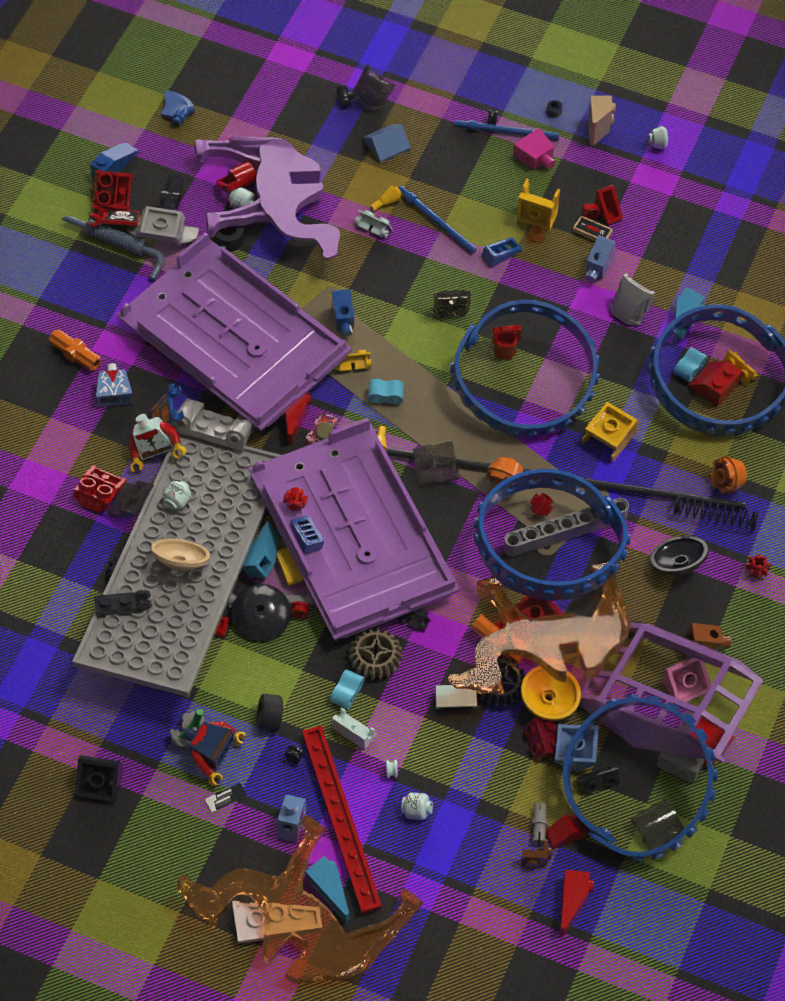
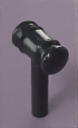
[336,85,378,108]

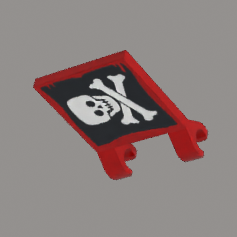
[89,204,140,227]

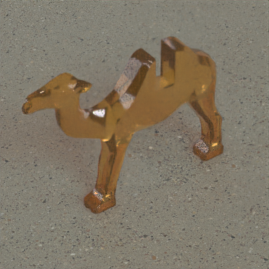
[448,563,632,695]
[177,815,424,984]

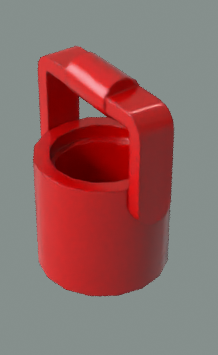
[216,161,257,192]
[491,325,522,360]

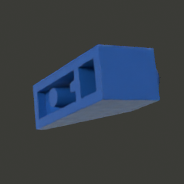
[90,142,139,178]

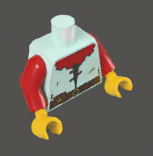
[129,414,187,472]

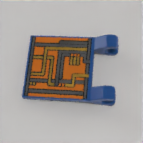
[150,384,184,425]

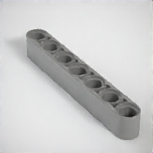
[504,498,629,557]

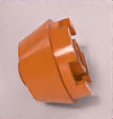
[710,456,747,494]
[486,457,523,488]

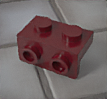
[524,717,558,762]

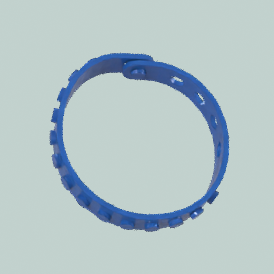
[450,300,600,437]
[647,304,785,436]
[473,469,630,601]
[563,695,718,862]

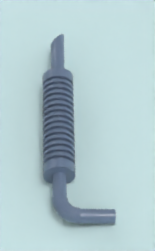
[61,216,165,281]

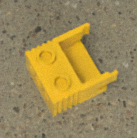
[517,179,560,231]
[582,402,638,462]

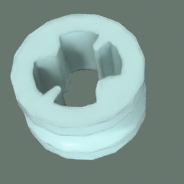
[386,760,398,779]

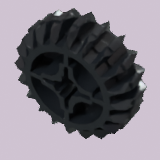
[473,656,526,709]

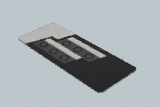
[205,783,247,812]

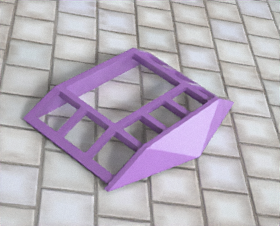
[579,621,764,763]

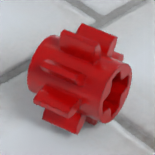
[283,487,308,511]
[530,493,554,517]
[746,554,771,579]

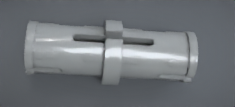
[531,802,548,845]

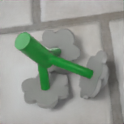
[169,709,204,747]

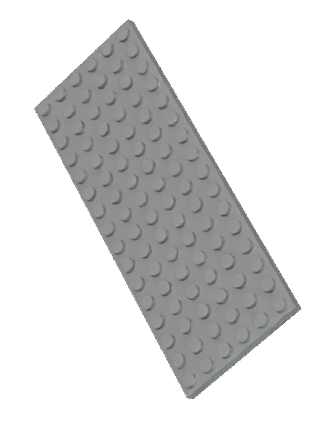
[72,432,282,697]

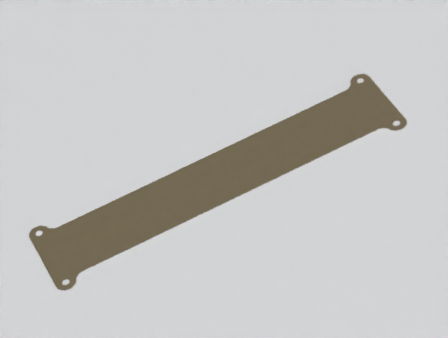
[302,287,609,555]

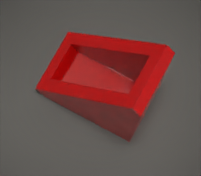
[595,185,623,224]
[545,815,589,849]

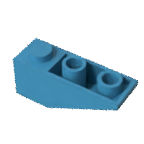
[673,287,705,345]
[242,521,280,578]

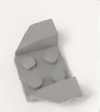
[125,206,199,245]

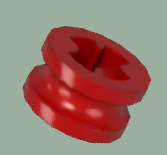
[291,601,309,619]

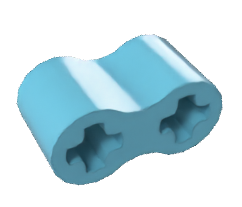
[673,347,708,382]
[368,379,404,405]
[330,669,365,710]

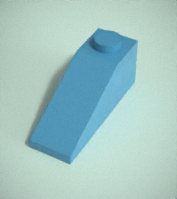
[305,856,349,923]

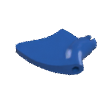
[161,90,195,126]

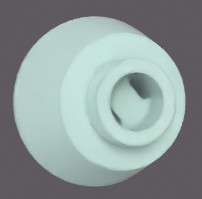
[648,126,668,150]

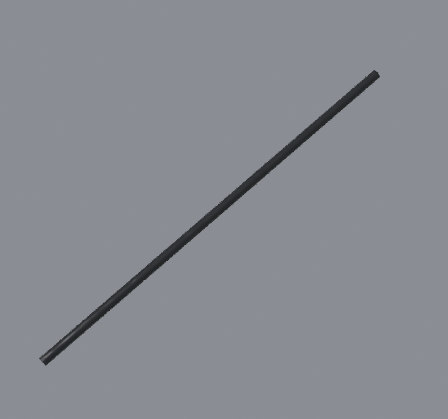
[387,448,746,510]

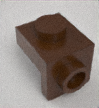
[521,840,552,868]

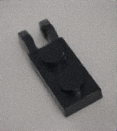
[94,590,152,617]

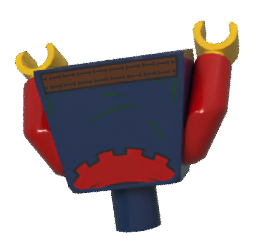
[183,721,246,787]

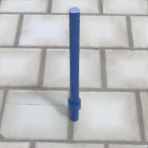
[455,120,559,140]
[398,185,477,254]

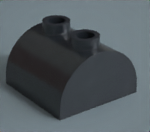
[75,755,123,802]

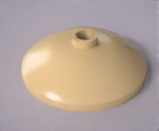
[151,539,210,571]

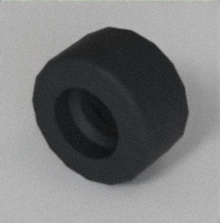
[213,226,244,251]
[256,694,283,731]

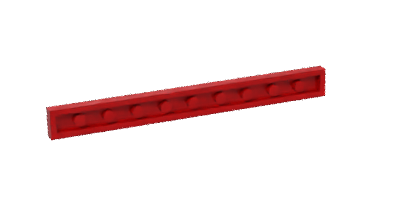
[302,725,382,915]

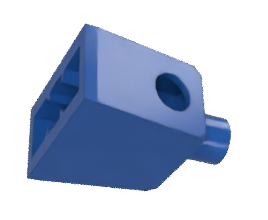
[331,289,355,336]

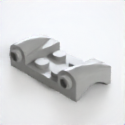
[172,399,256,451]

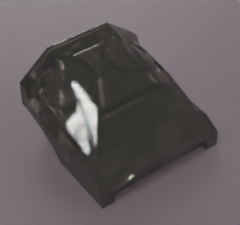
[352,65,395,111]
[432,290,471,318]

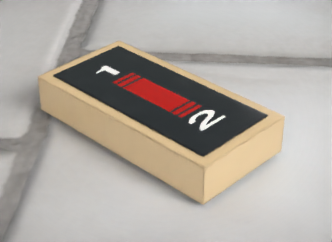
[573,216,613,241]

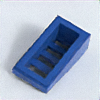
[482,237,523,267]
[290,515,324,553]

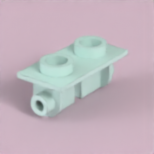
[355,210,393,238]

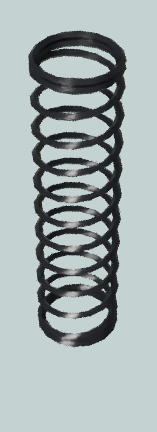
[673,494,759,532]

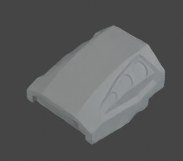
[609,274,655,326]

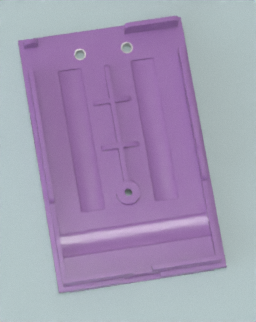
[116,233,352,431]
[248,418,460,641]

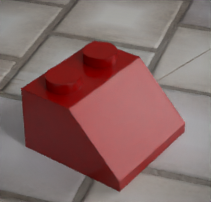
[688,361,742,407]

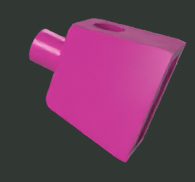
[513,128,555,169]

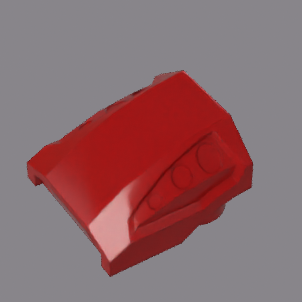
[92,170,133,210]
[73,465,127,512]

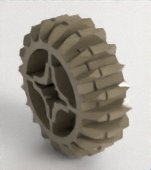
[349,628,402,680]

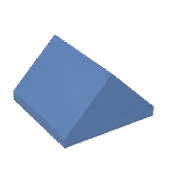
[363,124,411,163]
[555,724,599,772]

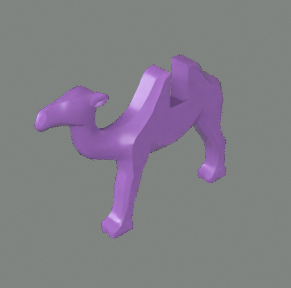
[194,136,340,260]

